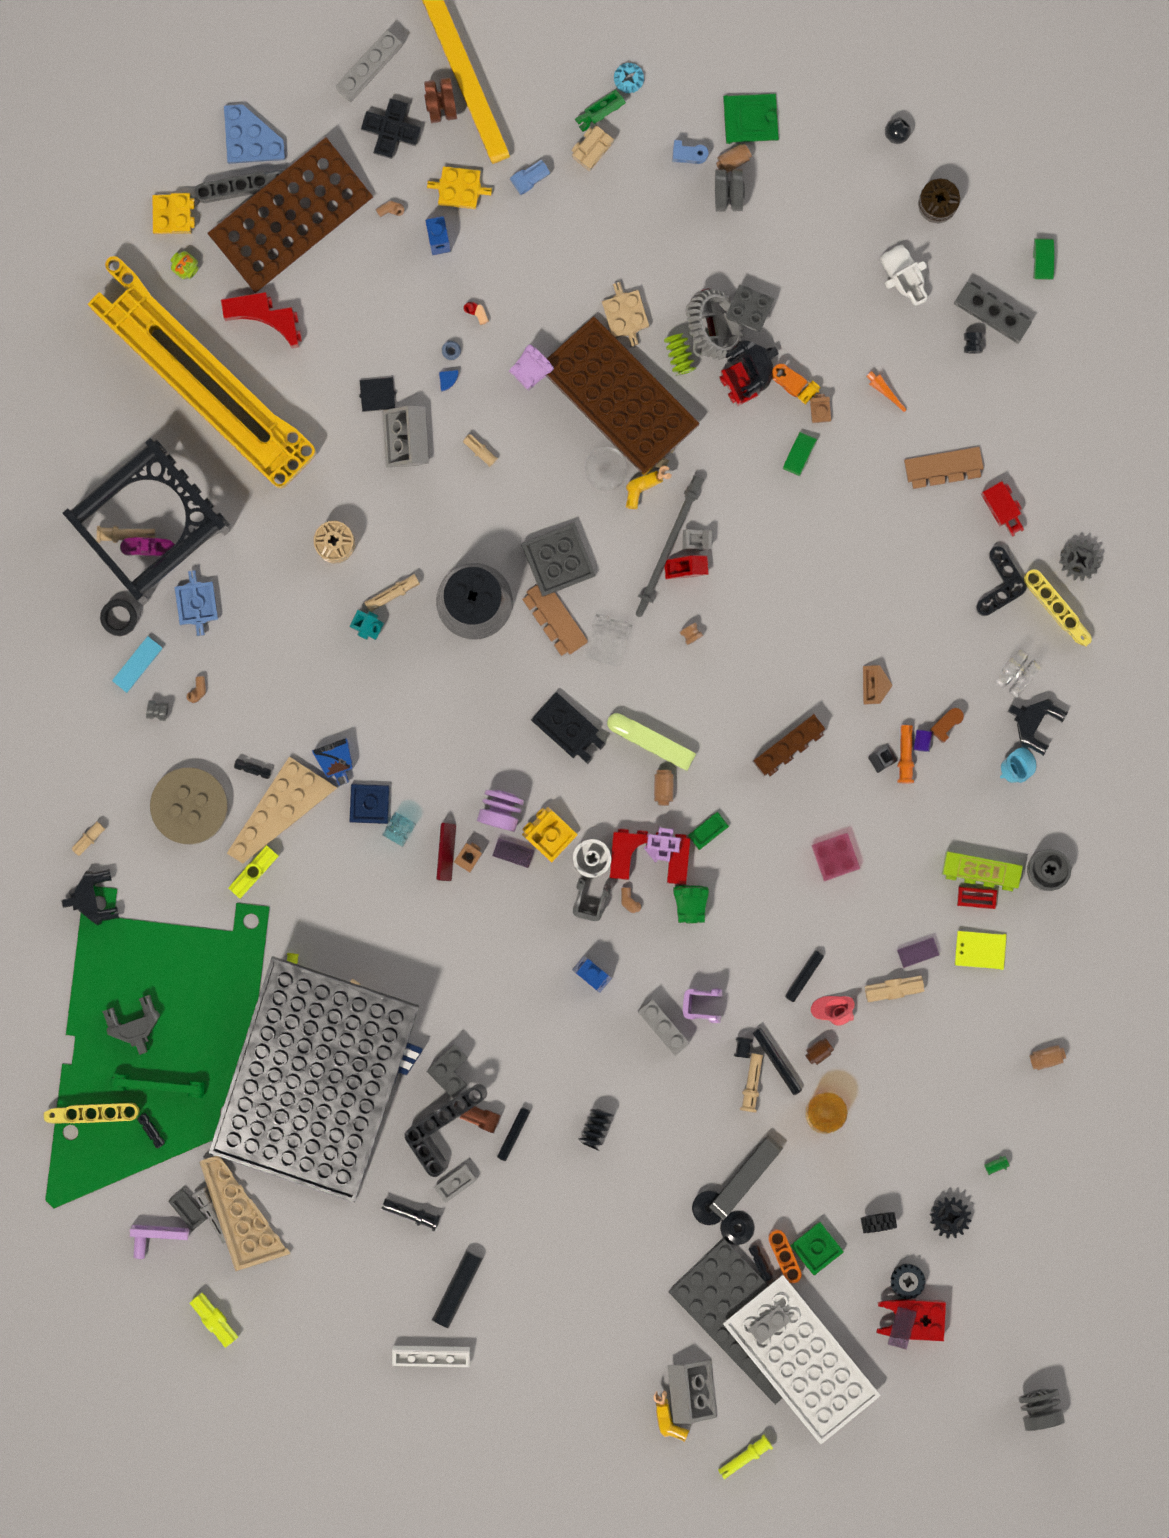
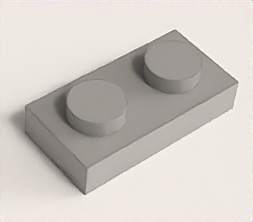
[434,1165,477,1203]
[748,1305,791,1344]

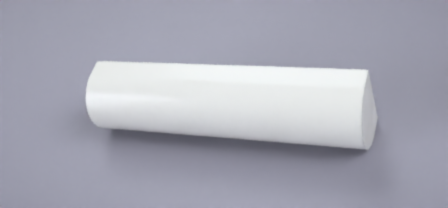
[392,1345,470,1367]

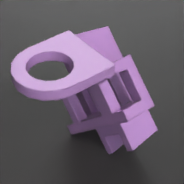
[644,827,681,863]

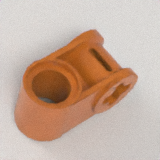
[772,364,808,397]

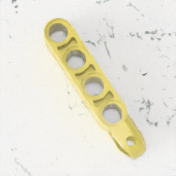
[1023,569,1092,647]
[43,1103,140,1124]

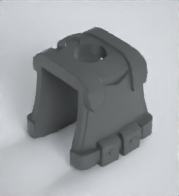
[573,878,611,921]

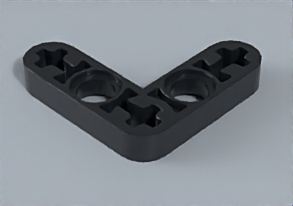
[976,546,1026,616]

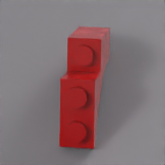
[221,292,302,348]

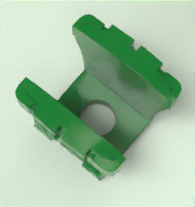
[673,885,709,924]

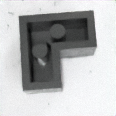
[426,1044,468,1099]

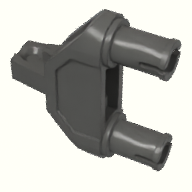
[102,995,160,1055]

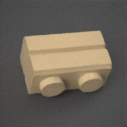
[571,125,614,172]

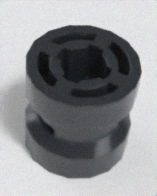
[964,332,983,354]

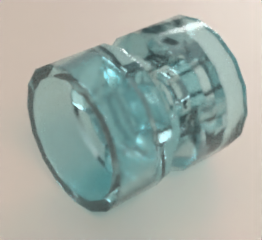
[382,812,416,847]

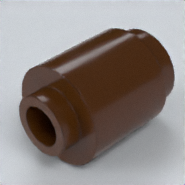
[805,1038,834,1065]

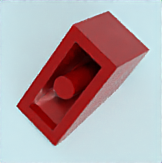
[664,555,709,579]

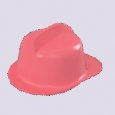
[811,996,855,1026]

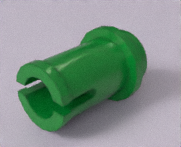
[984,1156,1010,1175]

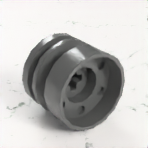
[1018,1389,1065,1431]

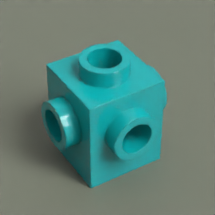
[349,610,384,640]

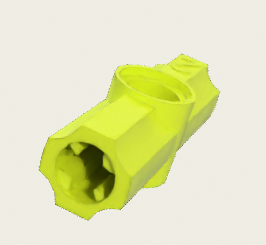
[228,845,279,899]
[190,1292,238,1348]

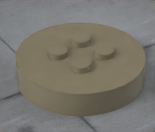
[150,767,228,845]

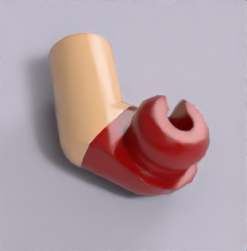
[463,302,489,325]

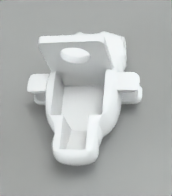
[880,245,928,306]

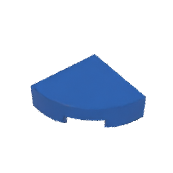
[439,370,458,392]

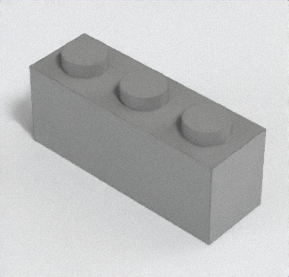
[638,1000,690,1056]

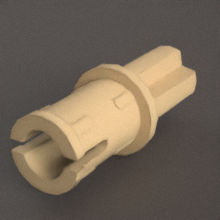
[463,434,498,467]
[72,821,106,856]

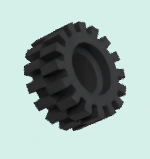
[861,1212,897,1233]

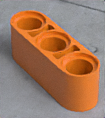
[768,1229,802,1283]

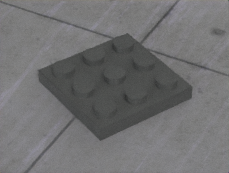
[521,523,596,597]

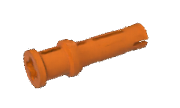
[897,725,915,784]

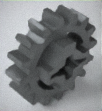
[1059,539,1101,581]

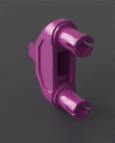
[120,537,175,556]

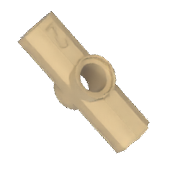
[864,975,925,1002]

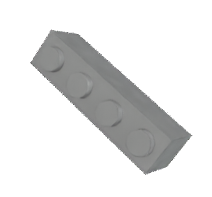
[336,30,402,103]

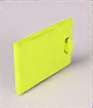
[954,931,1007,970]

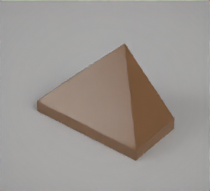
[863,665,893,705]

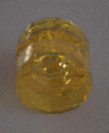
[805,1092,848,1134]

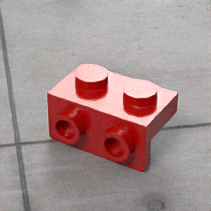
[719,362,758,407]

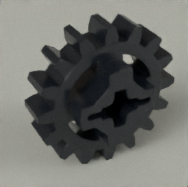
[929,1197,972,1239]

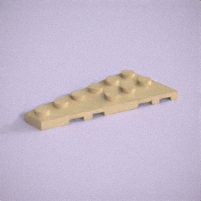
[227,757,337,864]
[199,1156,291,1272]

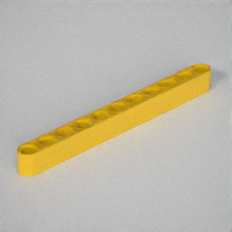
[422,0,510,164]

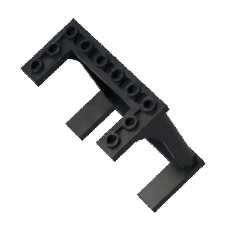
[62,438,230,605]

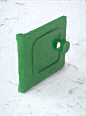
[723,94,779,144]

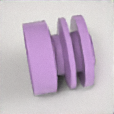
[477,790,524,832]

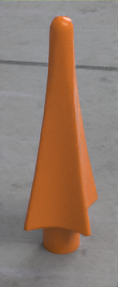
[866,371,906,412]

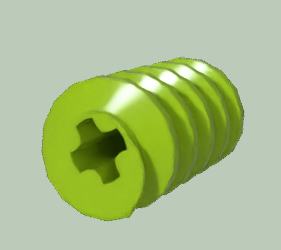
[664,333,696,376]

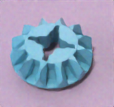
[614,62,644,93]

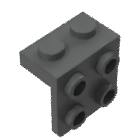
[726,284,774,332]

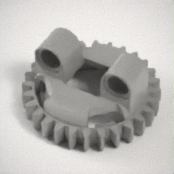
[685,289,744,360]

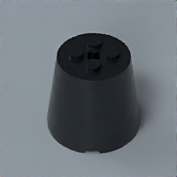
[436,563,513,640]

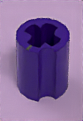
[914,730,932,752]

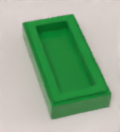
[687,812,729,850]

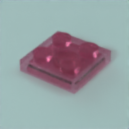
[811,833,860,881]

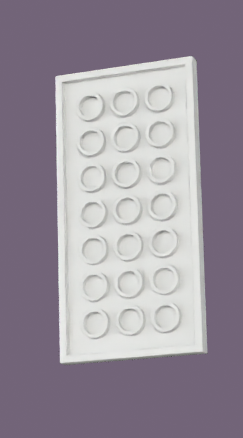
[723,1274,881,1444]

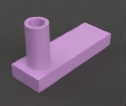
[130,1225,190,1259]

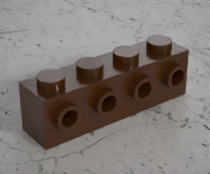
[752,714,825,777]

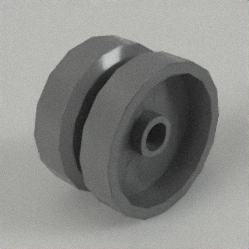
[715,169,745,212]
[1027,849,1072,891]

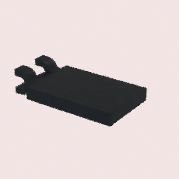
[531,692,606,764]

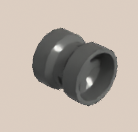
[146,700,169,721]

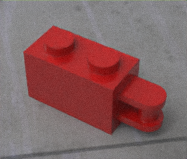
[981,481,1024,537]

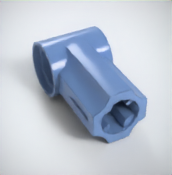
[510,160,550,195]

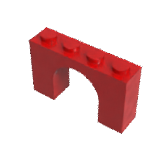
[609,829,690,885]

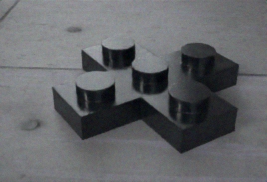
[361,98,421,159]

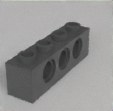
[954,282,1032,344]

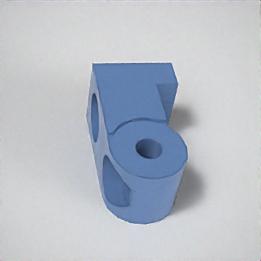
[672,140,709,164]

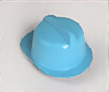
[1000,748,1036,783]

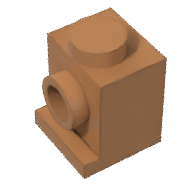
[454,842,483,873]

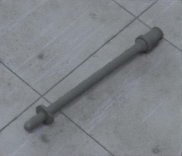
[636,475,704,617]

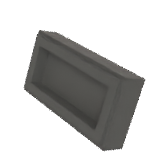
[168,1189,208,1231]

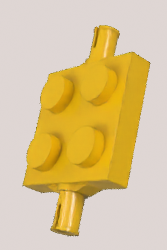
[427,166,492,209]

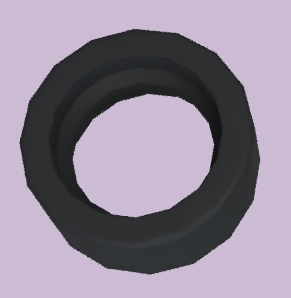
[100,599,138,636]

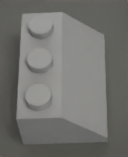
[382,406,429,468]
[667,1360,717,1424]

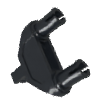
[726,340,779,398]
[1007,699,1068,756]
[61,869,119,925]

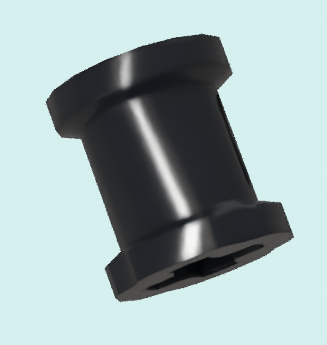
[734,1037,753,1058]

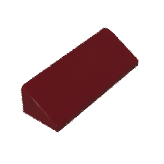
[436,823,456,881]

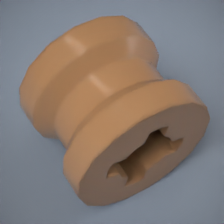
[680,623,703,645]

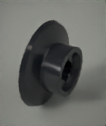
[692,1191,722,1225]
[720,1210,755,1245]

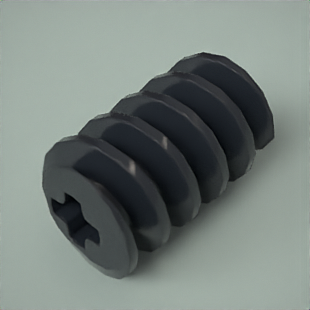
[578,1108,614,1151]

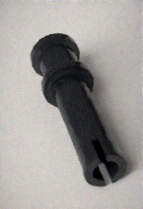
[381,1198,441,1232]

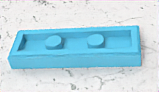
[112,636,163,693]

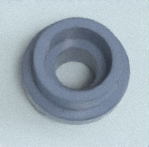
[442,341,461,360]

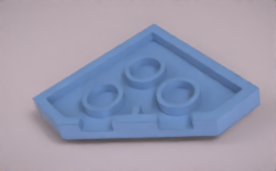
[224,105,285,164]

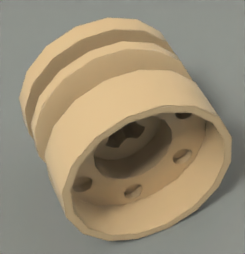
[314,521,355,564]

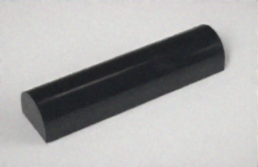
[432,1250,483,1328]

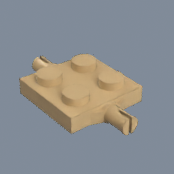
[602,282,650,347]

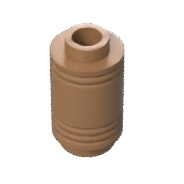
[716,144,752,173]
[654,770,674,806]
[1029,1045,1066,1070]

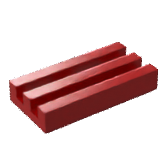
[957,887,997,909]

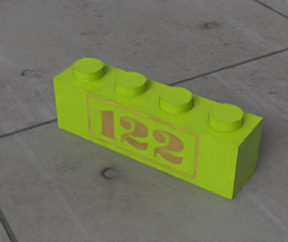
[941,851,1023,892]

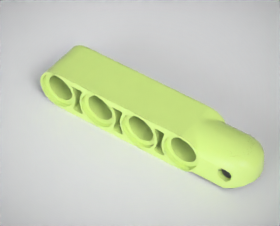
[607,713,696,771]

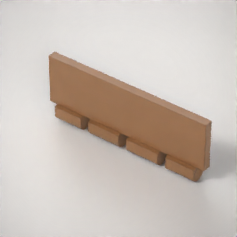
[904,447,984,489]
[522,585,588,656]

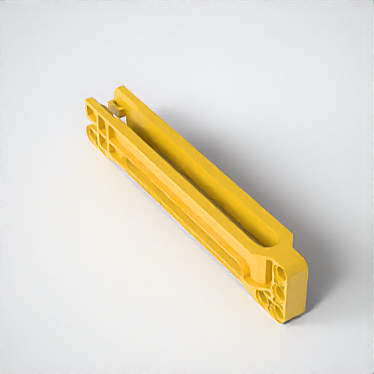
[88,256,316,489]

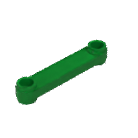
[110,1074,205,1098]

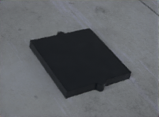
[359,377,396,412]

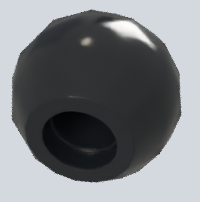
[885,117,911,144]

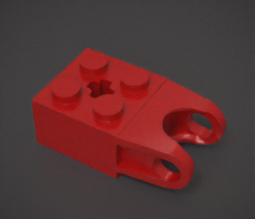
[876,1299,946,1341]

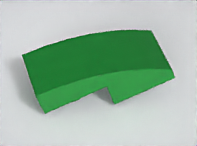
[1033,238,1054,280]
[783,432,817,476]

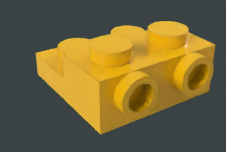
[152,193,195,234]
[522,807,578,863]

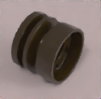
[918,178,960,224]

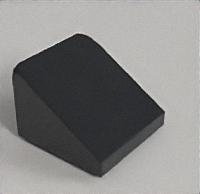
[868,745,897,773]

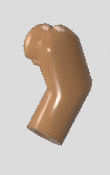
[375,201,405,218]
[186,676,206,703]
[621,888,641,913]

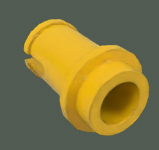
[797,380,821,405]

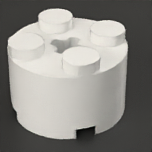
[573,839,611,878]

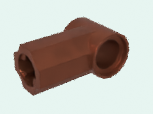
[460,1106,501,1134]

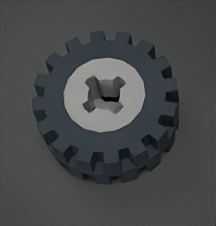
[890,1264,926,1299]

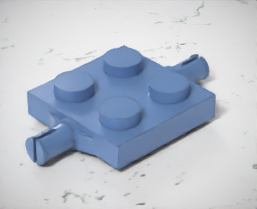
[175,571,218,636]

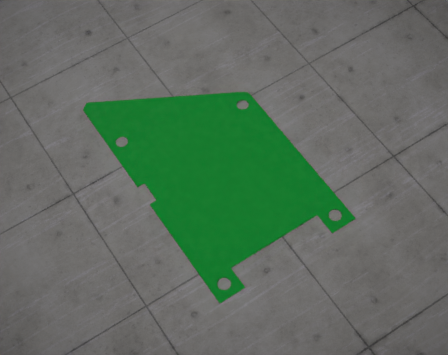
[45,886,270,1209]

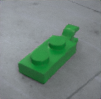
[575,89,626,132]

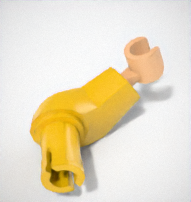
[625,466,672,509]
[654,1391,689,1442]

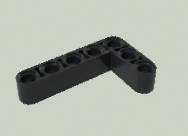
[405,1084,487,1177]

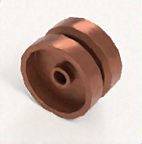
[424,77,457,124]

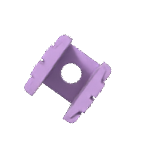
[509,344,554,391]
[683,988,723,1023]

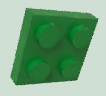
[790,1221,844,1276]

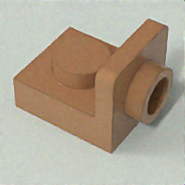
[810,394,831,424]

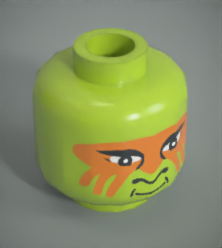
[170,251,199,279]

